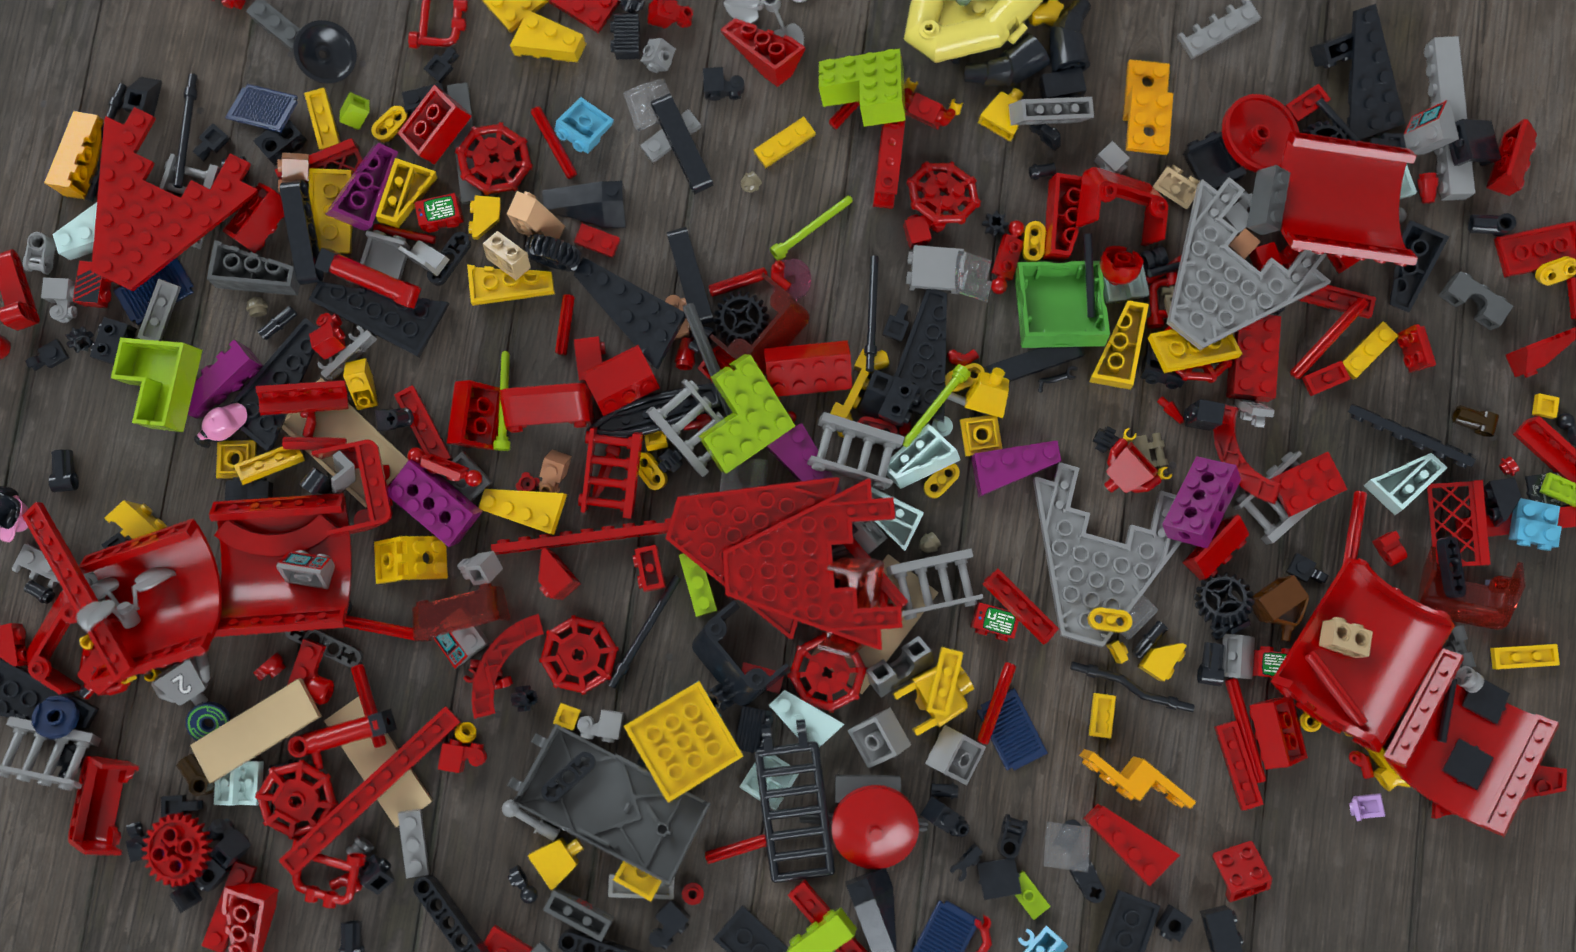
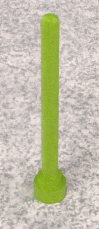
[769,196,853,261]
[493,351,511,451]
[903,364,971,447]

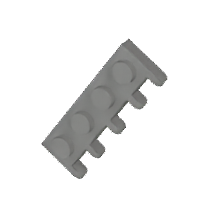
[1177,0,1261,60]
[12,544,98,589]

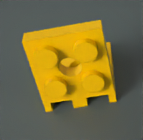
[374,536,448,584]

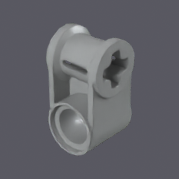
[23,232,56,274]

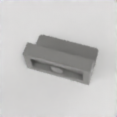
[398,240,449,276]
[331,450,356,494]
[853,521,887,554]
[1222,634,1255,679]

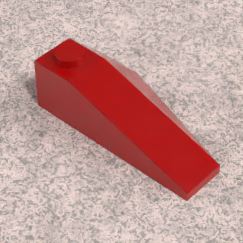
[720,18,805,87]
[1505,327,1576,378]
[222,883,279,952]

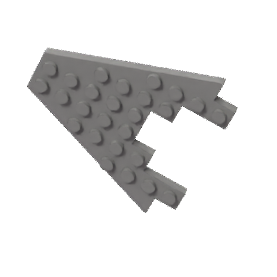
[1167,177,1331,350]
[1033,462,1182,647]

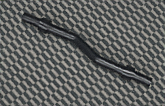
[85,83,127,202]
[1070,661,1195,712]

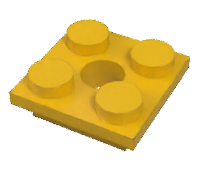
[959,415,1003,457]
[216,440,257,479]

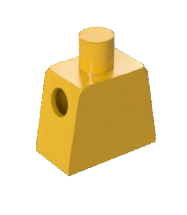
[978,88,1023,142]
[965,368,1009,418]
[528,837,584,890]

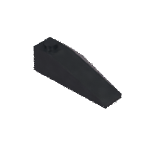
[543,181,626,229]
[1389,220,1450,313]
[845,868,897,952]

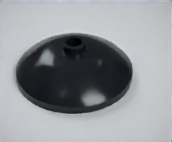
[293,20,357,84]

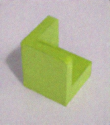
[340,92,369,130]

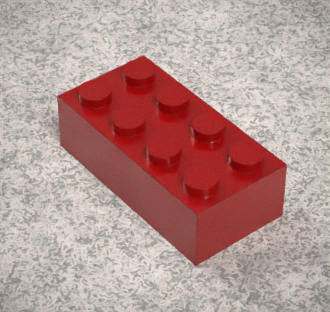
[1226,315,1281,402]
[764,340,852,397]

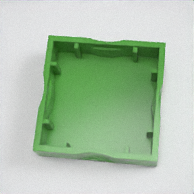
[1015,261,1110,348]

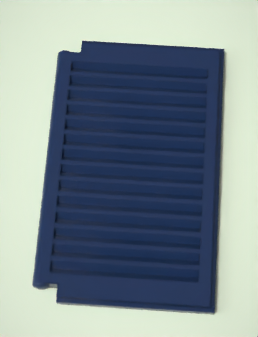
[225,84,298,132]
[114,258,194,325]
[977,688,1048,771]
[912,900,981,952]

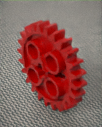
[142,813,213,887]

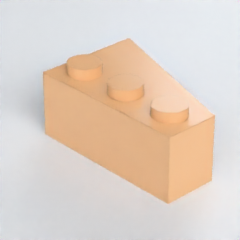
[507,191,565,239]

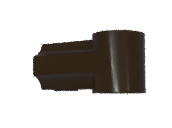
[1452,405,1499,437]
[176,754,215,796]

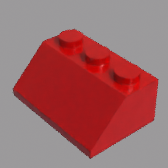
[398,85,472,165]
[1486,118,1537,196]
[222,182,285,253]
[582,345,660,416]
[447,380,500,450]
[1182,514,1249,580]
[538,548,581,600]
[1249,696,1308,769]

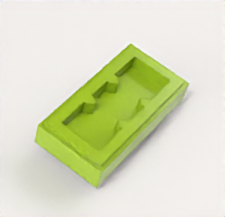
[1540,472,1576,507]
[1015,870,1051,920]

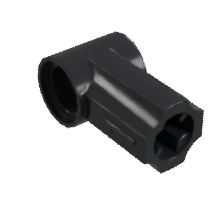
[1468,213,1517,237]
[49,449,79,493]
[299,467,332,495]
[1197,642,1224,687]
[338,920,365,952]

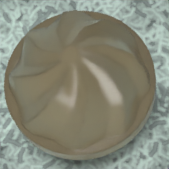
[741,171,762,193]
[246,296,268,317]
[919,532,941,553]

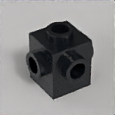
[359,854,394,895]

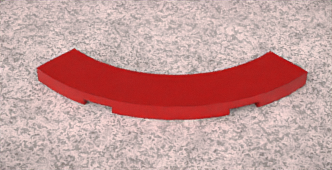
[1213,405,1281,505]
[214,514,338,556]
[472,613,544,719]

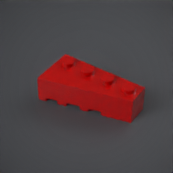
[1043,173,1082,262]
[1082,804,1180,886]

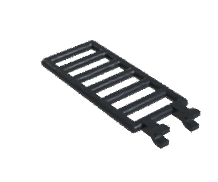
[754,719,835,883]

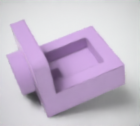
[1349,793,1386,821]

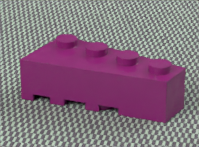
[325,143,398,231]
[188,339,263,419]
[766,423,842,495]
[971,440,1061,498]

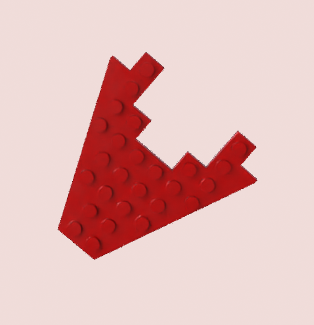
[91,107,259,291]
[665,477,840,640]
[723,479,903,650]

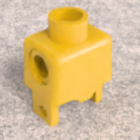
[892,666,974,736]

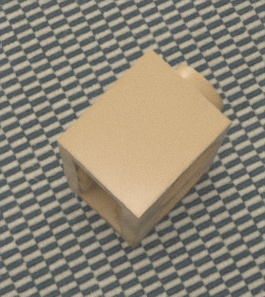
[483,231,531,280]
[1319,617,1373,658]

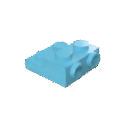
[555,97,614,154]
[1508,498,1562,551]

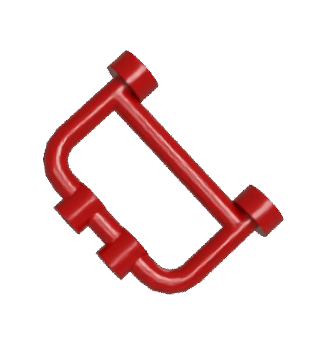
[408,0,468,49]
[1147,272,1178,328]
[292,837,366,908]

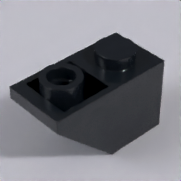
[122,77,162,116]
[858,370,894,419]
[1483,478,1521,527]

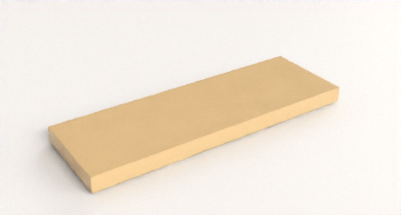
[190,679,321,783]
[324,696,433,827]

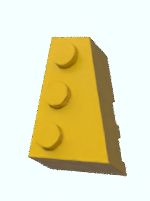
[510,10,586,62]
[376,158,437,228]
[104,500,167,539]

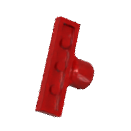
[287,638,334,705]

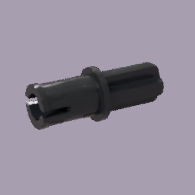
[257,306,297,341]
[1132,621,1168,659]

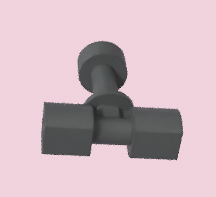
[1442,625,1476,669]

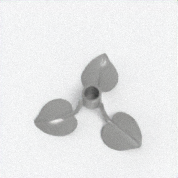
[724,0,806,45]
[77,567,177,632]

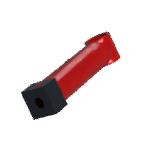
[314,248,422,309]
[288,709,397,770]

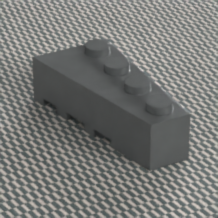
[207,240,300,296]

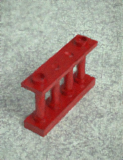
[873,113,906,209]
[578,426,643,519]

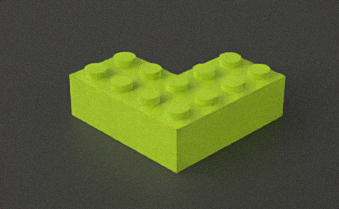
[819,49,906,127]
[111,338,203,432]
[698,354,795,474]

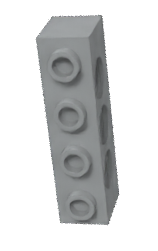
[1009,97,1094,126]

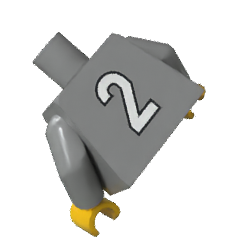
[144,653,210,706]

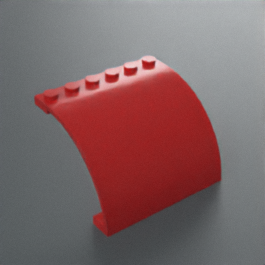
[1281,131,1418,266]
[209,493,352,637]
[79,518,222,688]
[1384,648,1559,837]

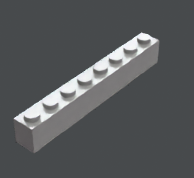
[1424,36,1475,201]

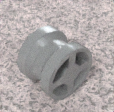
[1454,666,1484,693]

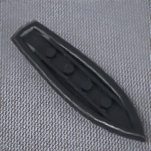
[585,383,722,438]

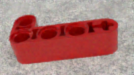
[0,249,40,331]

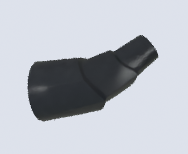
[1049,0,1091,72]
[965,33,1050,87]

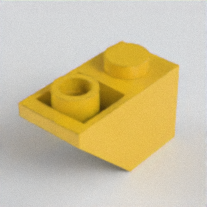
[469,195,501,240]
[343,358,378,410]
[1137,643,1187,681]

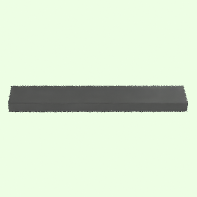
[447,83,482,204]

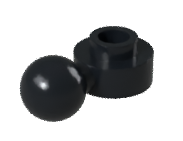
[1556,413,1576,446]
[508,865,538,904]

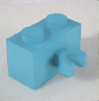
[1018,926,1068,952]

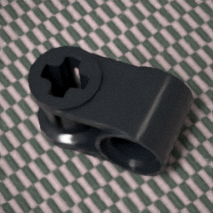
[374,408,414,432]
[997,814,1028,858]
[1069,858,1106,903]

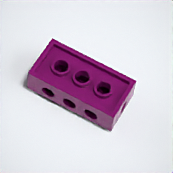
[1162,456,1241,549]
[388,460,483,547]

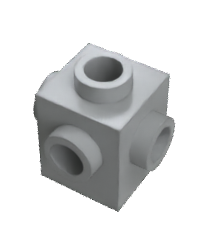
[641,38,676,73]

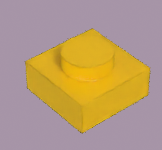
[1532,393,1560,419]
[644,431,668,452]
[1106,640,1129,663]
[553,703,582,731]

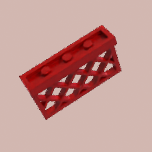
[274,138,363,184]
[1427,480,1491,568]

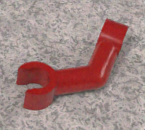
[463,668,513,690]
[974,915,992,952]

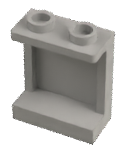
[360,230,411,280]
[906,245,964,294]

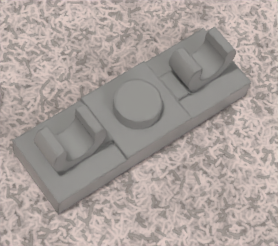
[317,326,377,381]
[1234,398,1274,428]

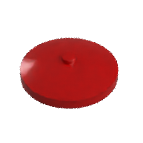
[1222,94,1299,173]
[832,785,919,869]

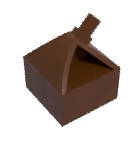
[1251,575,1309,642]

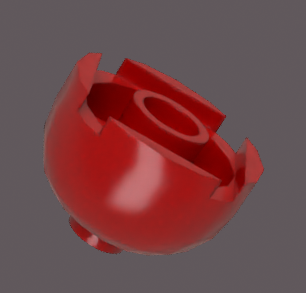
[1100,246,1144,285]

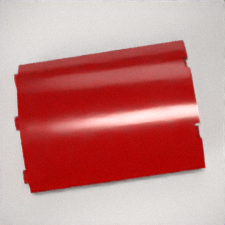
[1271,557,1455,753]

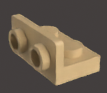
[1153,164,1200,209]

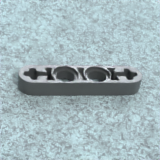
[285,629,364,667]

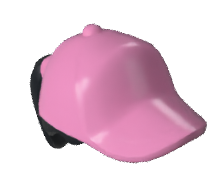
[194,403,247,449]
[0,486,29,542]

